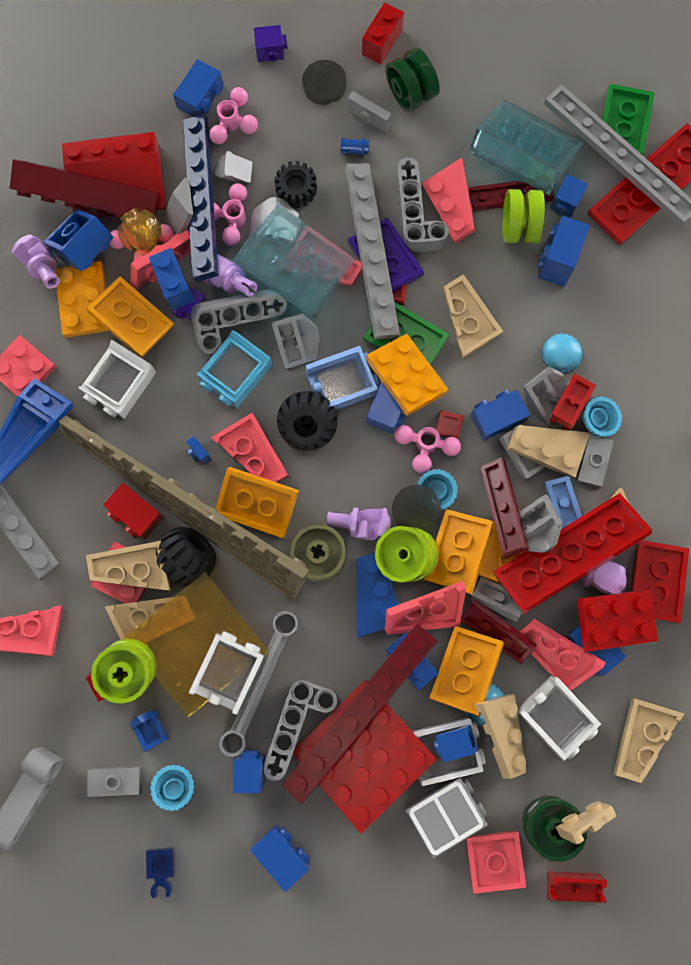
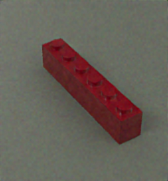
[9,159,160,225]

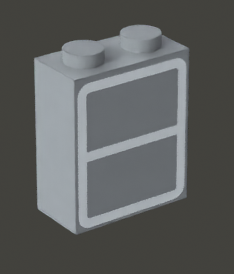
[404,777,488,859]

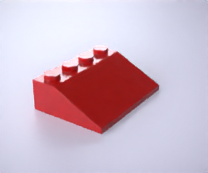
[62,132,167,218]

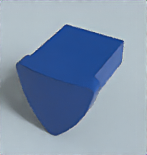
[130,709,169,752]

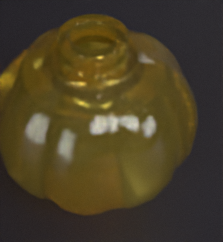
[118,207,162,254]

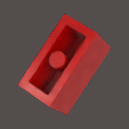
[362,2,404,64]
[103,482,164,539]

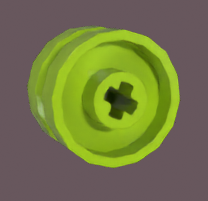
[502,189,545,244]
[375,526,439,582]
[91,638,157,704]

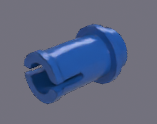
[340,137,369,157]

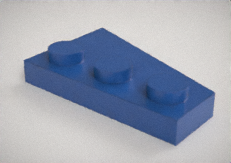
[356,552,399,638]

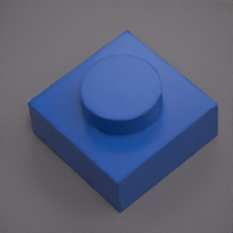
[186,436,212,465]

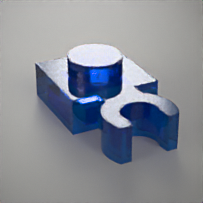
[146,847,175,898]

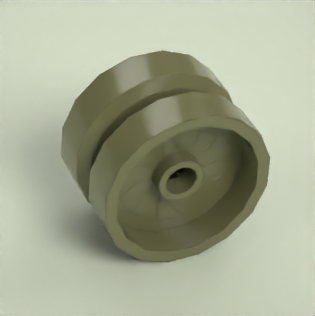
[290,524,346,583]

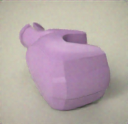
[12,234,60,289]
[203,254,257,297]
[327,507,391,541]
[582,561,627,594]

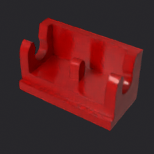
[550,373,596,430]
[547,871,607,903]

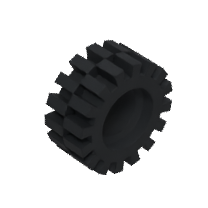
[274,161,317,208]

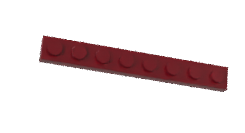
[282,624,438,804]

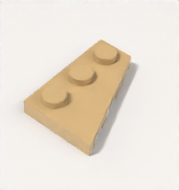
[443,274,503,359]
[507,425,590,478]
[86,541,171,591]
[105,595,197,644]
[475,694,527,779]
[613,698,684,783]

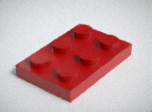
[631,540,690,623]
[577,589,658,651]

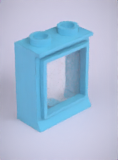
[197,330,273,408]

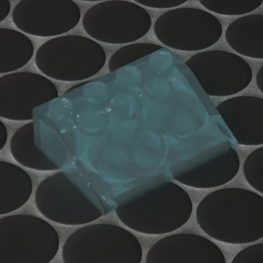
[468,100,585,195]
[233,204,356,319]

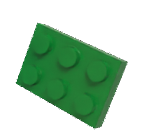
[602,84,655,155]
[363,302,450,365]

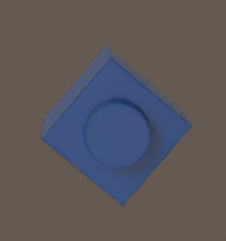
[550,174,588,218]
[434,724,478,762]

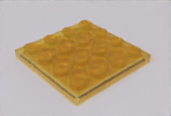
[124,572,269,717]

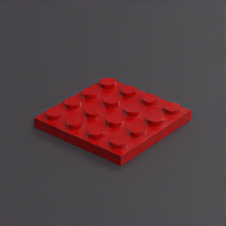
[293,680,438,834]

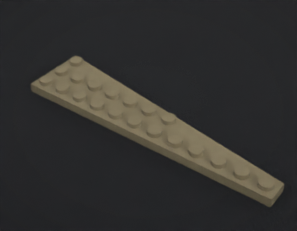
[59,415,309,602]

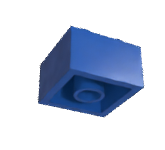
[44,209,114,271]
[537,216,590,287]

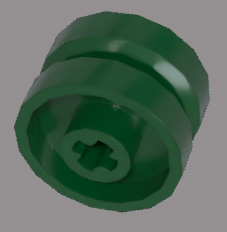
[385,47,440,112]
[522,795,587,862]

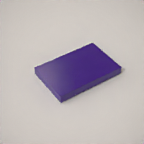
[348,217,424,293]

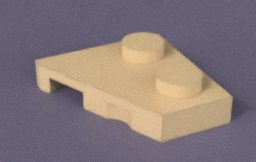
[556,801,616,844]

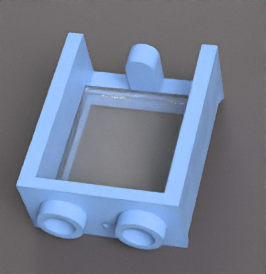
[306,346,380,410]

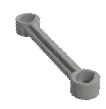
[219,611,299,757]

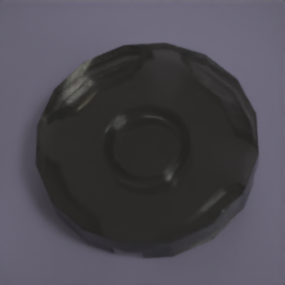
[302,60,347,105]
[392,484,442,532]

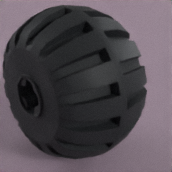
[277,391,338,451]
[156,526,216,587]

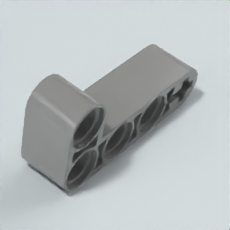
[397,157,449,252]
[191,289,287,354]
[263,680,338,781]
[0,746,65,852]

